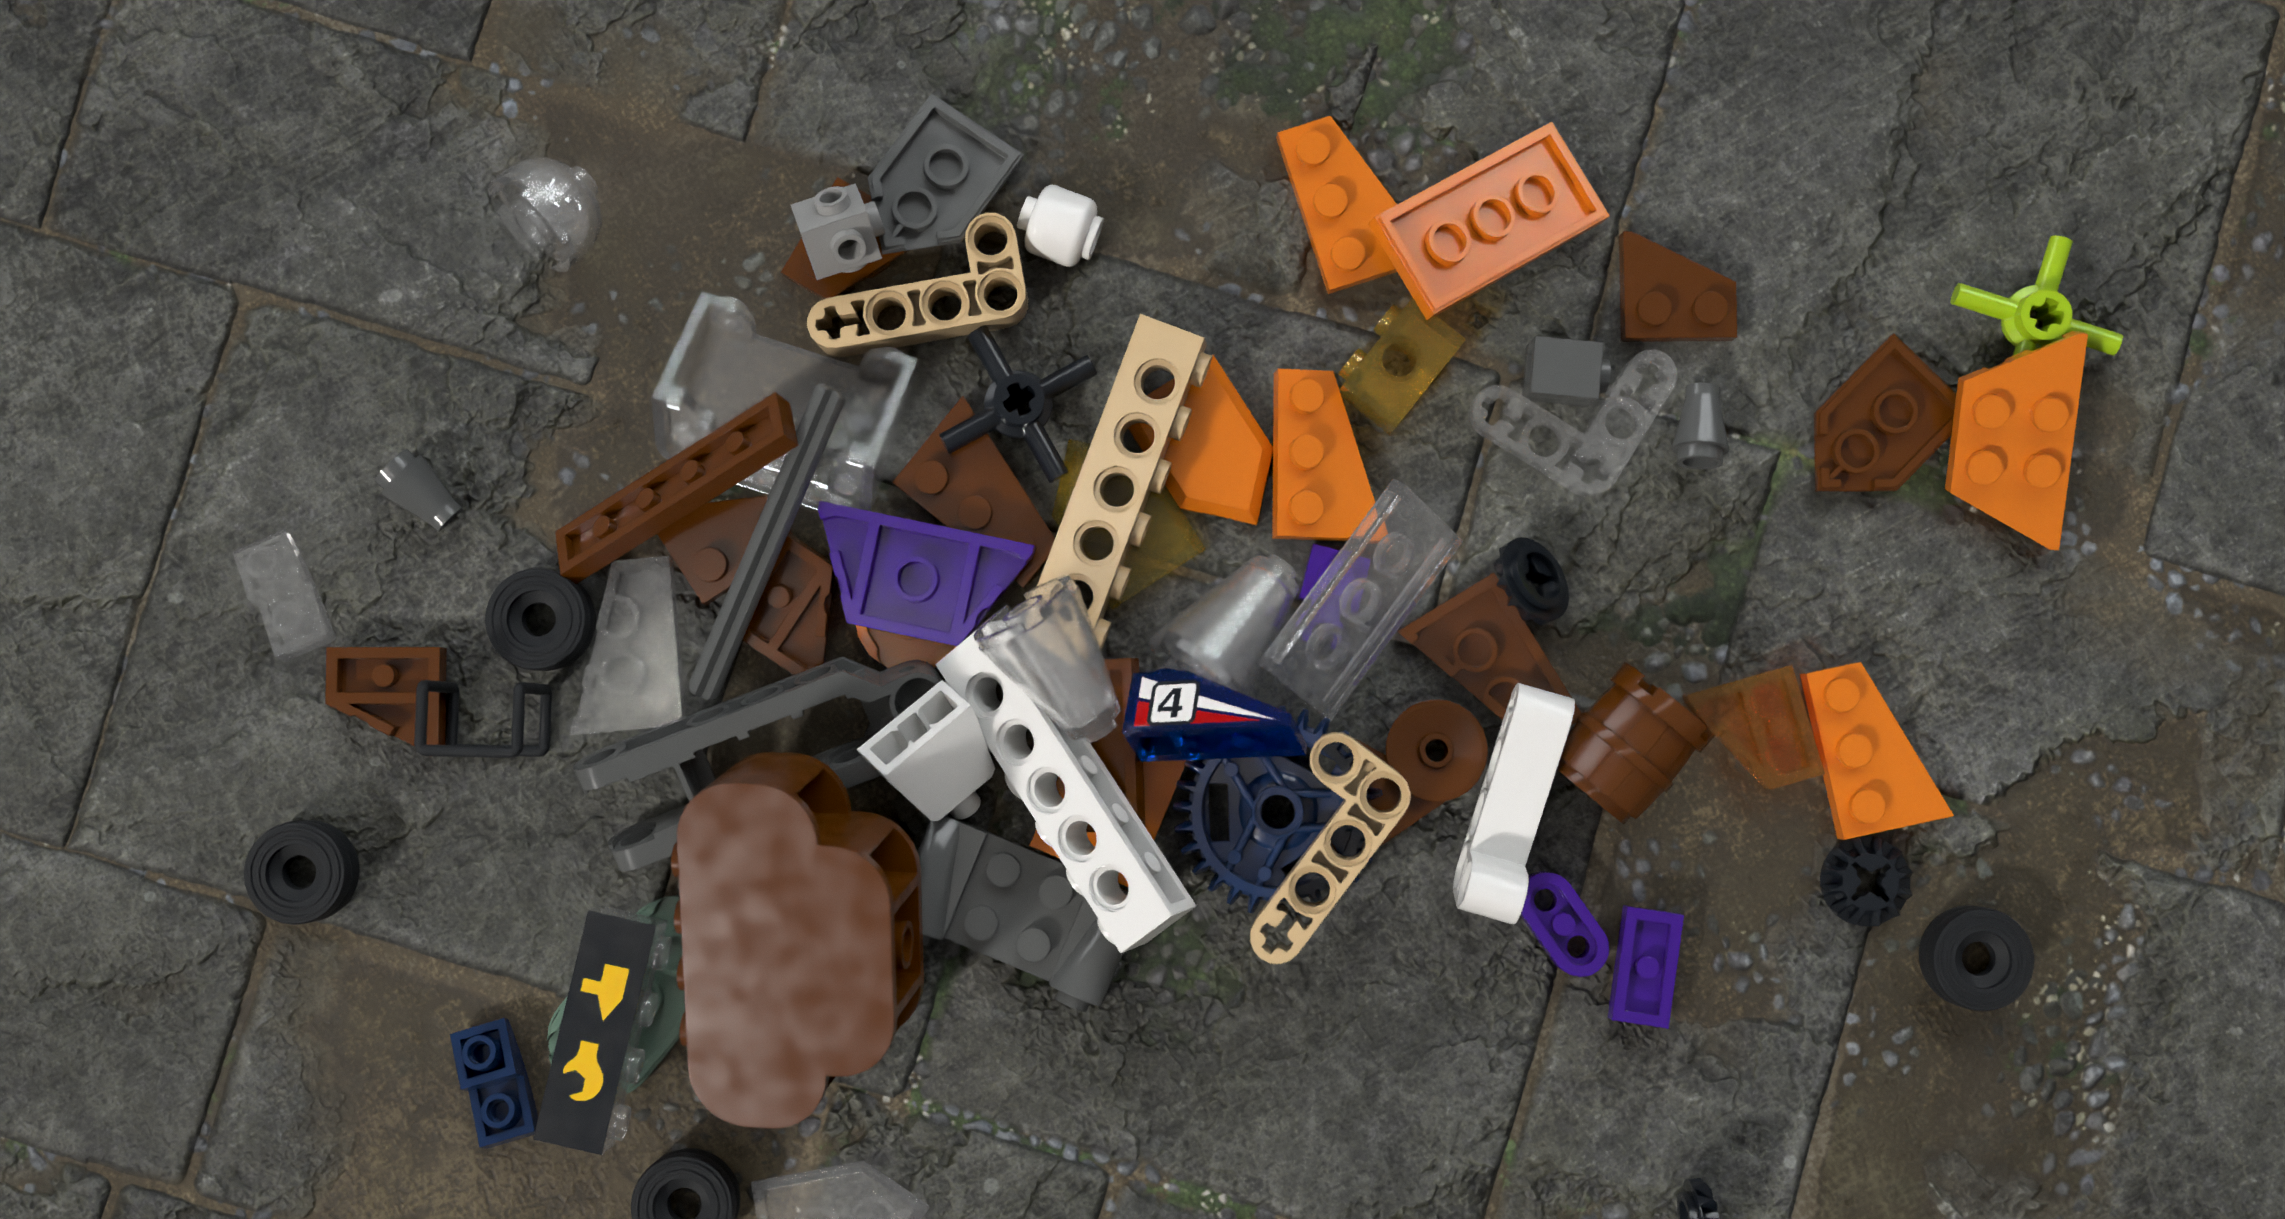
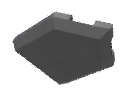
[868,93,1024,254]

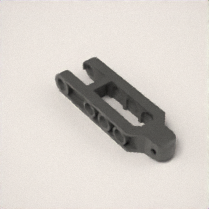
[573,656,943,871]

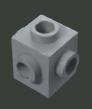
[790,183,885,280]

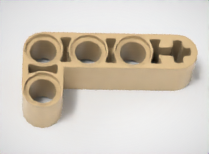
[807,213,1028,357]
[1250,732,1411,964]

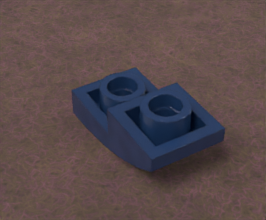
[450,1018,538,1149]

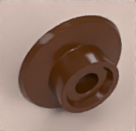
[1386,699,1488,802]

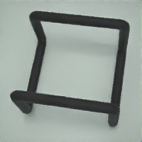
[414,680,552,758]

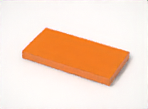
[1368,122,1610,320]

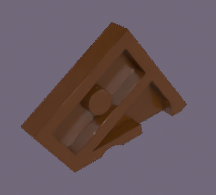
[325,647,447,746]

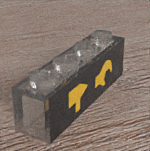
[533,905,672,1155]

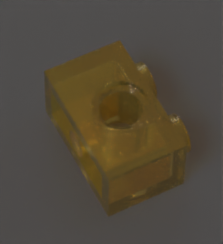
[1338,297,1466,435]

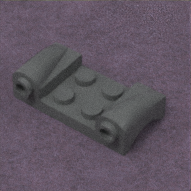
[917,814,1128,1012]

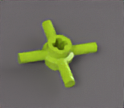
[1951,235,2123,356]

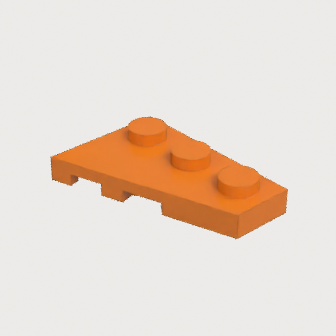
[1276,116,1397,294]
[1272,368,1387,542]
[1800,662,1954,840]

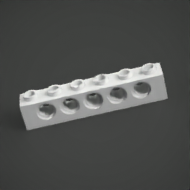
[935,622,1196,953]

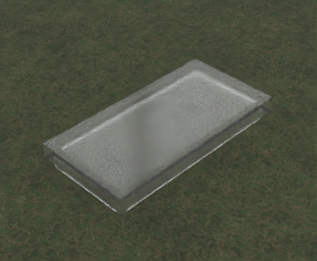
[1257,478,1463,722]

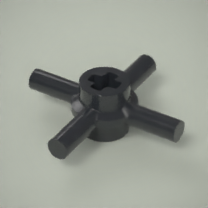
[939,326,1097,483]

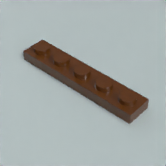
[555,392,799,584]

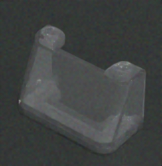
[651,291,918,511]

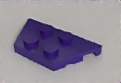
[818,501,1036,646]

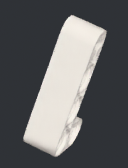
[1453,683,1575,925]

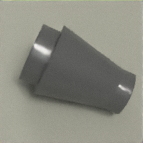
[1672,382,1729,469]
[375,449,462,532]

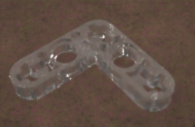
[1469,350,1677,497]

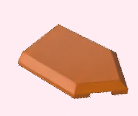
[1128,355,1273,526]

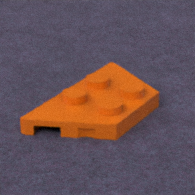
[1945,331,2088,551]

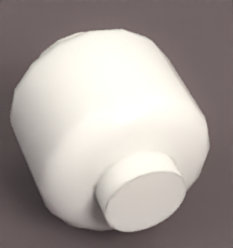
[1017,185,1104,267]

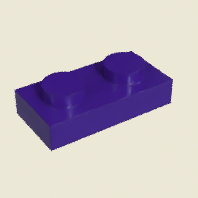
[1607,905,1684,1029]

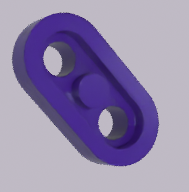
[1520,871,1609,977]

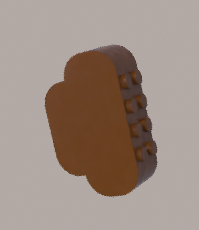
[671,752,924,1128]

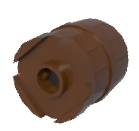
[1557,662,1715,825]

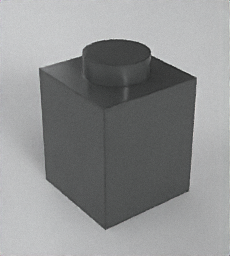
[1522,336,1611,407]

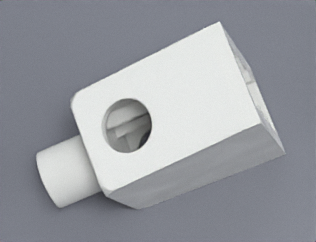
[857,680,995,821]

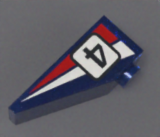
[1122,668,1307,762]

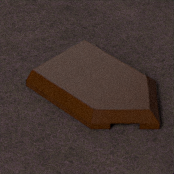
[1814,333,1956,492]

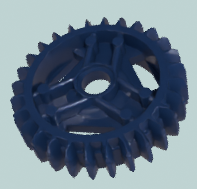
[1173,705,1383,916]

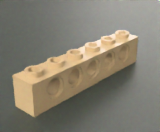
[1018,314,1212,661]

